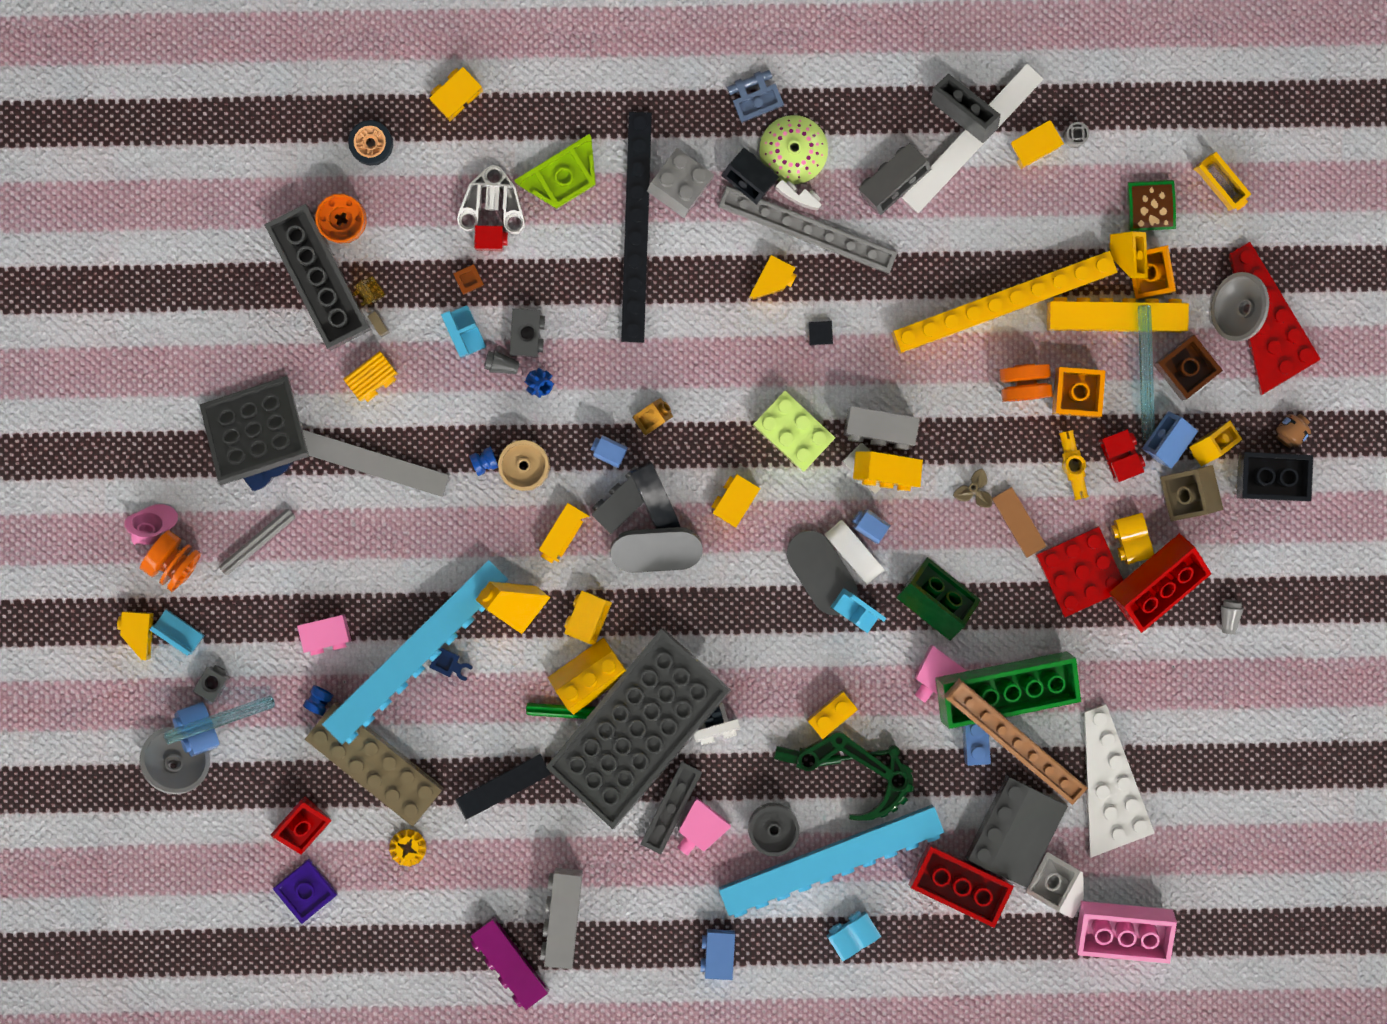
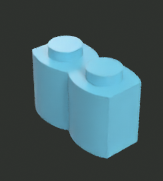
[827,911,881,961]

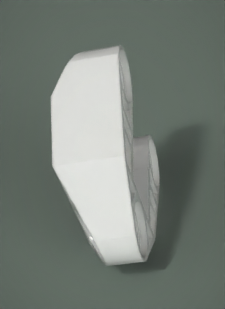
[457,165,525,234]

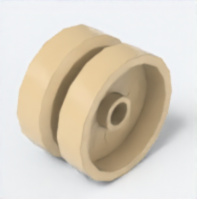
[498,440,550,491]

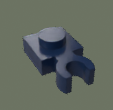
[429,647,473,681]

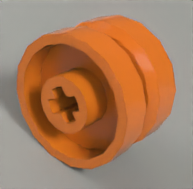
[999,364,1053,402]

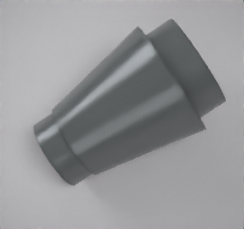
[484,351,519,375]

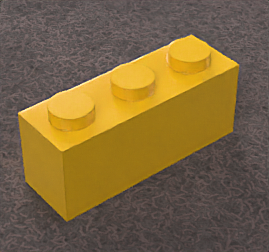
[853,451,923,491]

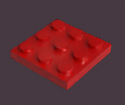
[1036,526,1123,618]

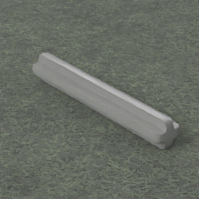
[219,509,295,575]

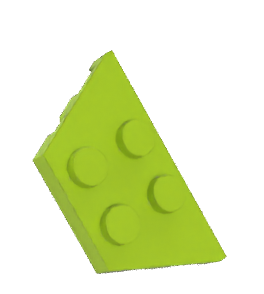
[514,134,596,209]

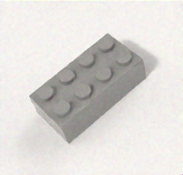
[540,868,583,969]

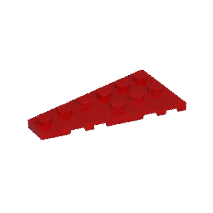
[1229,242,1321,395]

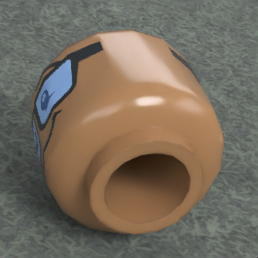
[1276,414,1311,448]

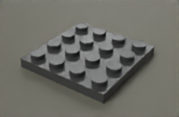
[199,376,309,486]

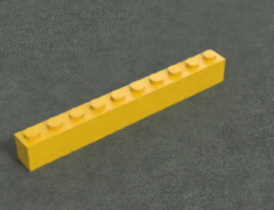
[891,251,1118,354]

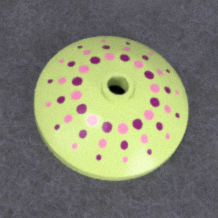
[759,115,828,185]

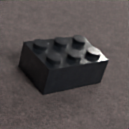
[1236,452,1313,502]

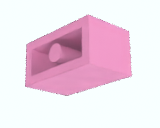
[297,614,351,656]

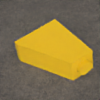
[476,581,550,634]

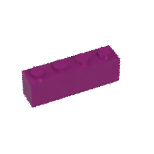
[470,917,549,1010]

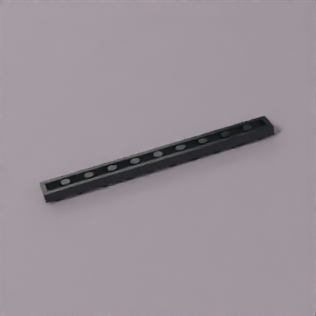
[621,112,652,343]

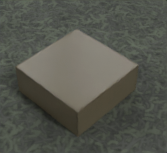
[367,312,390,337]

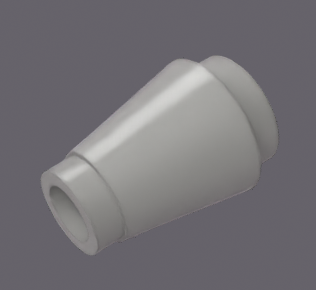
[1221,600,1244,634]

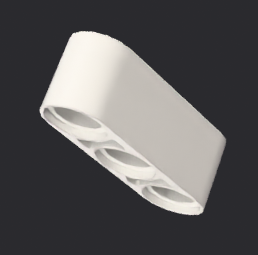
[824,520,884,585]

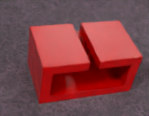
[1099,429,1145,483]

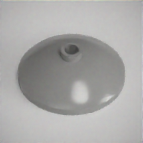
[1211,272,1269,342]
[139,727,210,794]

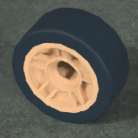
[348,120,393,166]

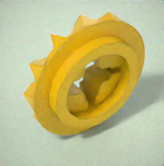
[389,829,426,867]

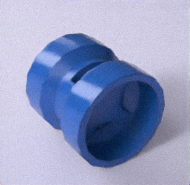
[469,447,498,476]
[303,685,334,716]

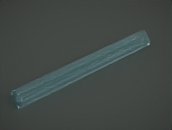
[164,695,275,744]

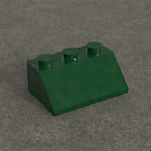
[896,557,981,641]

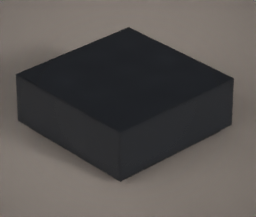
[808,321,833,346]

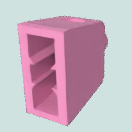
[914,645,967,703]
[677,797,731,856]

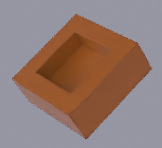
[453,264,484,295]

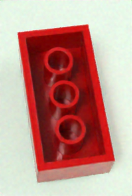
[1109,533,1212,633]
[908,843,1014,928]

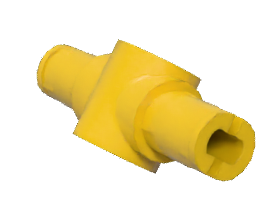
[1059,430,1089,500]

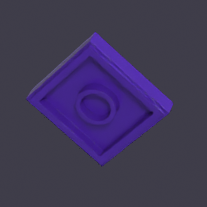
[273,859,338,924]

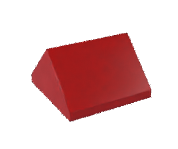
[270,796,332,855]

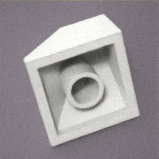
[1026,852,1084,918]

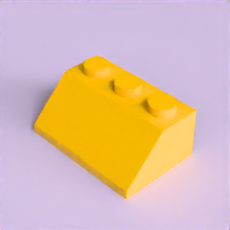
[548,637,626,715]

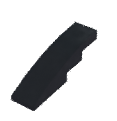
[630,462,681,529]
[455,754,551,820]

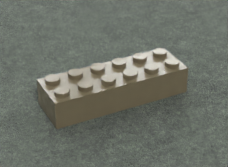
[304,702,444,827]

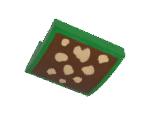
[1127,180,1176,231]

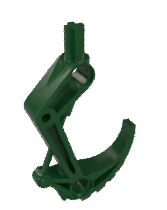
[774,731,914,821]

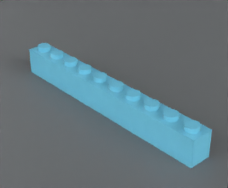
[322,560,508,745]
[719,805,944,918]

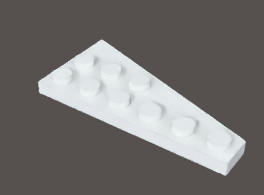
[1084,704,1155,858]

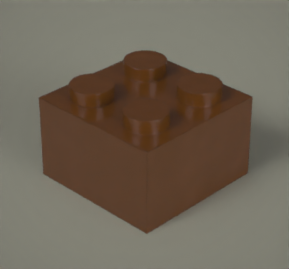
[1154,335,1223,401]

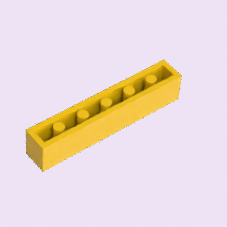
[1047,297,1189,333]

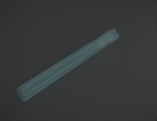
[1138,305,1155,441]

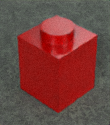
[474,225,508,251]

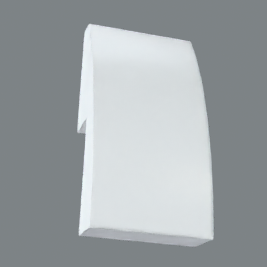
[775,180,822,210]

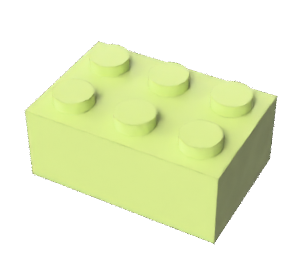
[753,391,835,472]

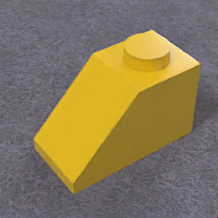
[1109,231,1148,279]
[749,255,797,300]
[1189,420,1242,466]
[117,611,154,660]

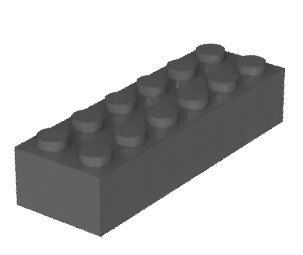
[264,204,372,351]

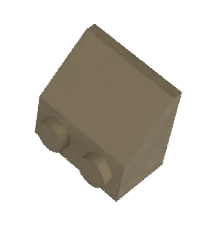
[1160,465,1223,522]

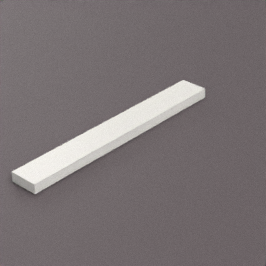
[901,64,1044,214]

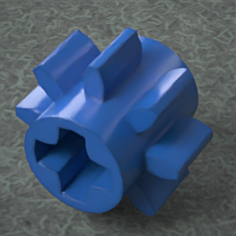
[524,368,554,398]

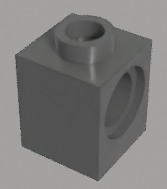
[193,665,231,703]

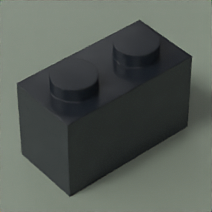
[721,148,779,205]

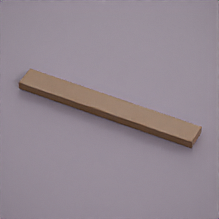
[944,679,1088,805]

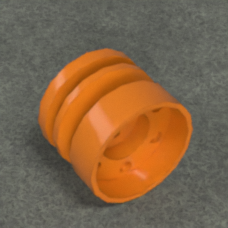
[315,194,367,244]
[140,530,201,592]

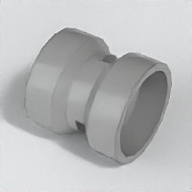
[1063,122,1089,148]

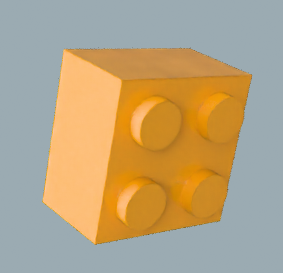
[1052,367,1106,418]

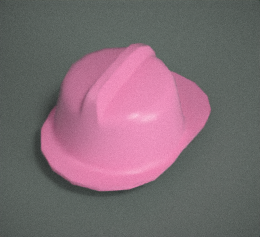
[125,504,178,545]

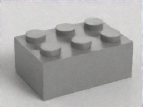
[843,406,920,451]

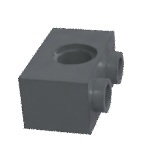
[510,308,545,358]

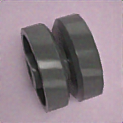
[748,802,800,856]

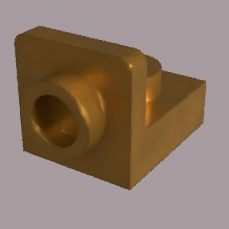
[632,398,673,436]

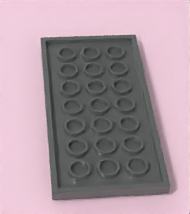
[546,628,732,829]

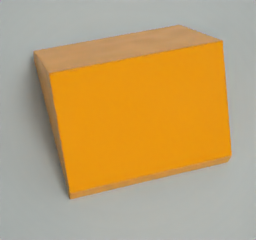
[1132,245,1176,299]

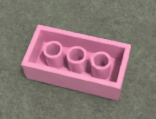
[1075,901,1177,964]

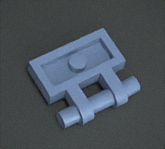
[727,70,784,123]

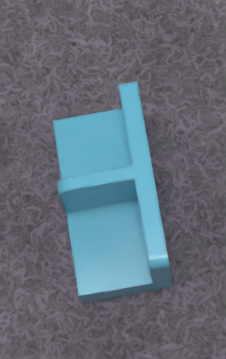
[441,306,486,358]
[830,588,887,633]

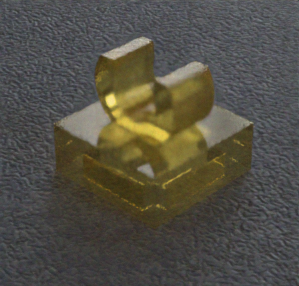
[353,276,386,306]

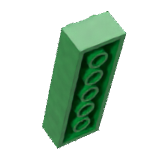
[935,651,1081,729]

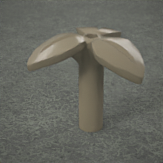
[953,468,992,508]

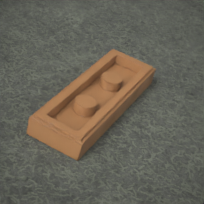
[992,487,1046,558]

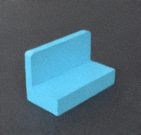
[149,609,205,656]

